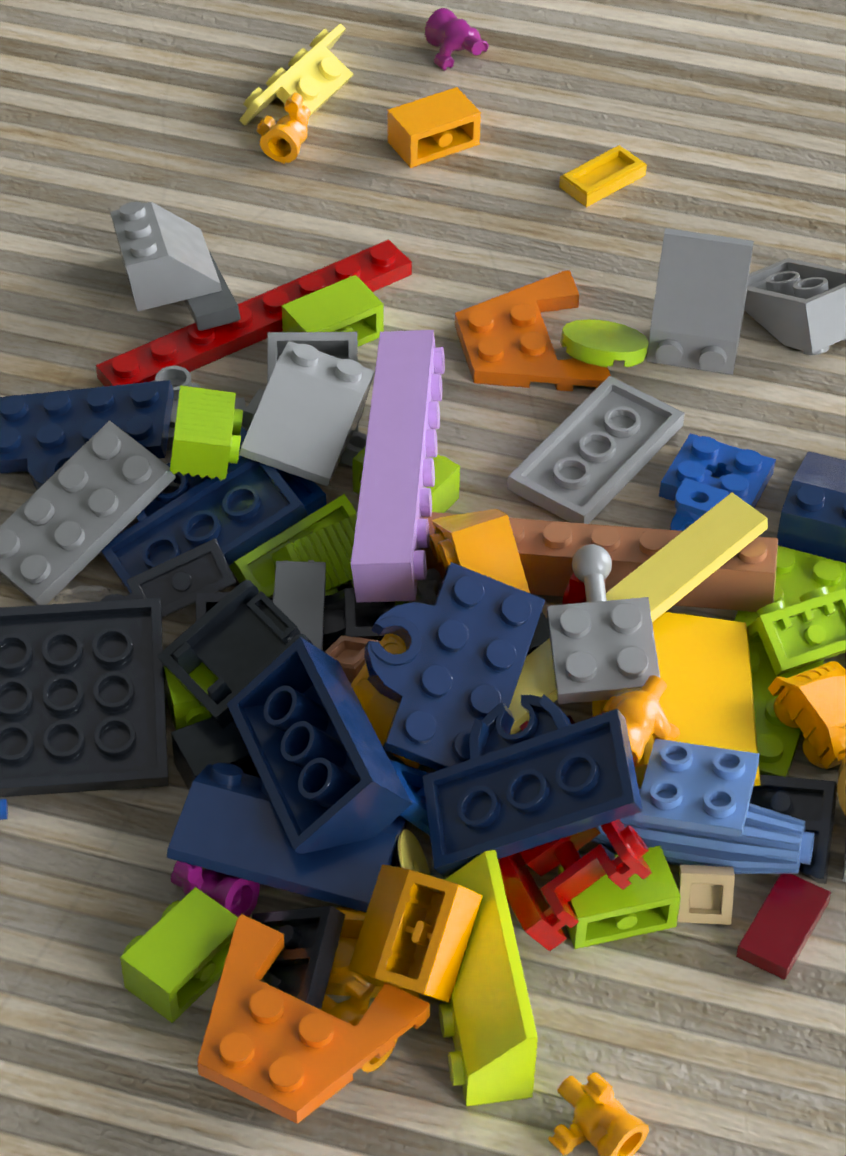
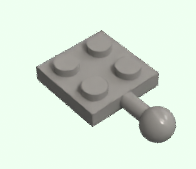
[547,544,660,704]

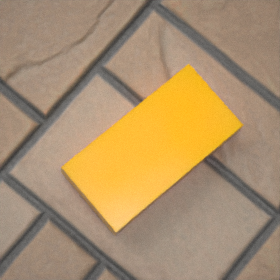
[559,145,647,207]

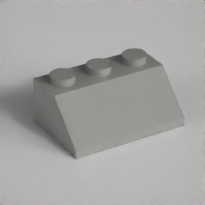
[110,202,222,312]

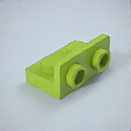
[747,586,846,676]

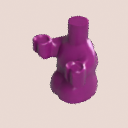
[425,8,489,71]
[171,861,260,918]

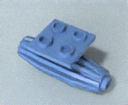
[591,738,814,874]

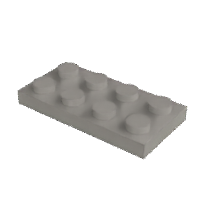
[507,376,685,524]
[0,420,176,605]

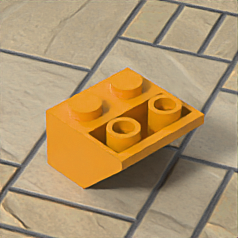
[429,509,530,593]
[348,864,483,1003]

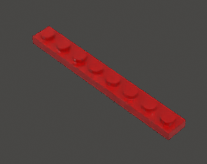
[96,239,412,387]

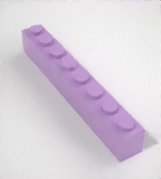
[351,329,445,603]

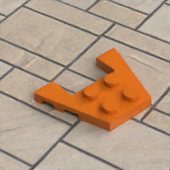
[455,270,611,392]
[197,914,430,1124]

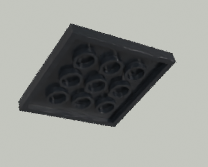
[0,598,169,797]

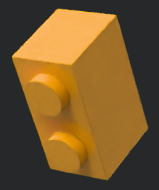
[387,87,481,168]

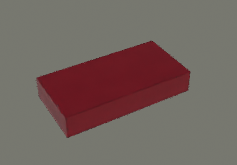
[736,874,832,980]

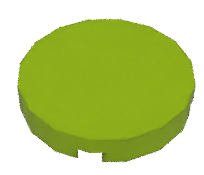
[560,319,649,367]

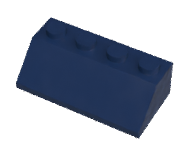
[227,637,412,854]
[166,763,408,912]

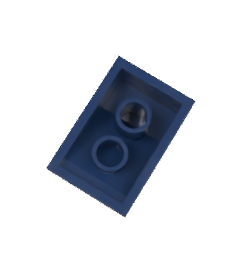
[777,451,846,563]

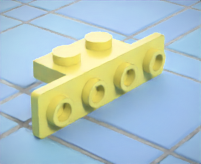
[239,24,354,126]

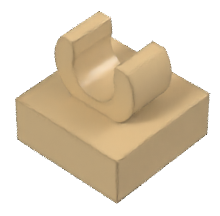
[677,864,735,925]

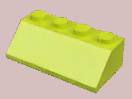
[439,850,538,1107]

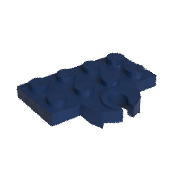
[0,380,174,490]
[101,457,308,594]
[364,562,545,771]
[422,694,643,877]

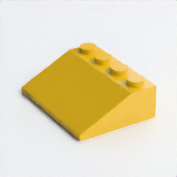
[592,612,760,789]

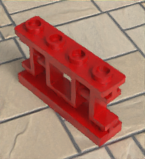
[498,720,652,951]

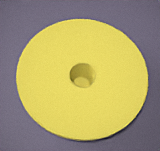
[395,829,430,875]

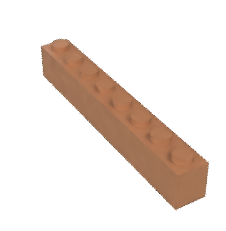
[421,512,778,612]

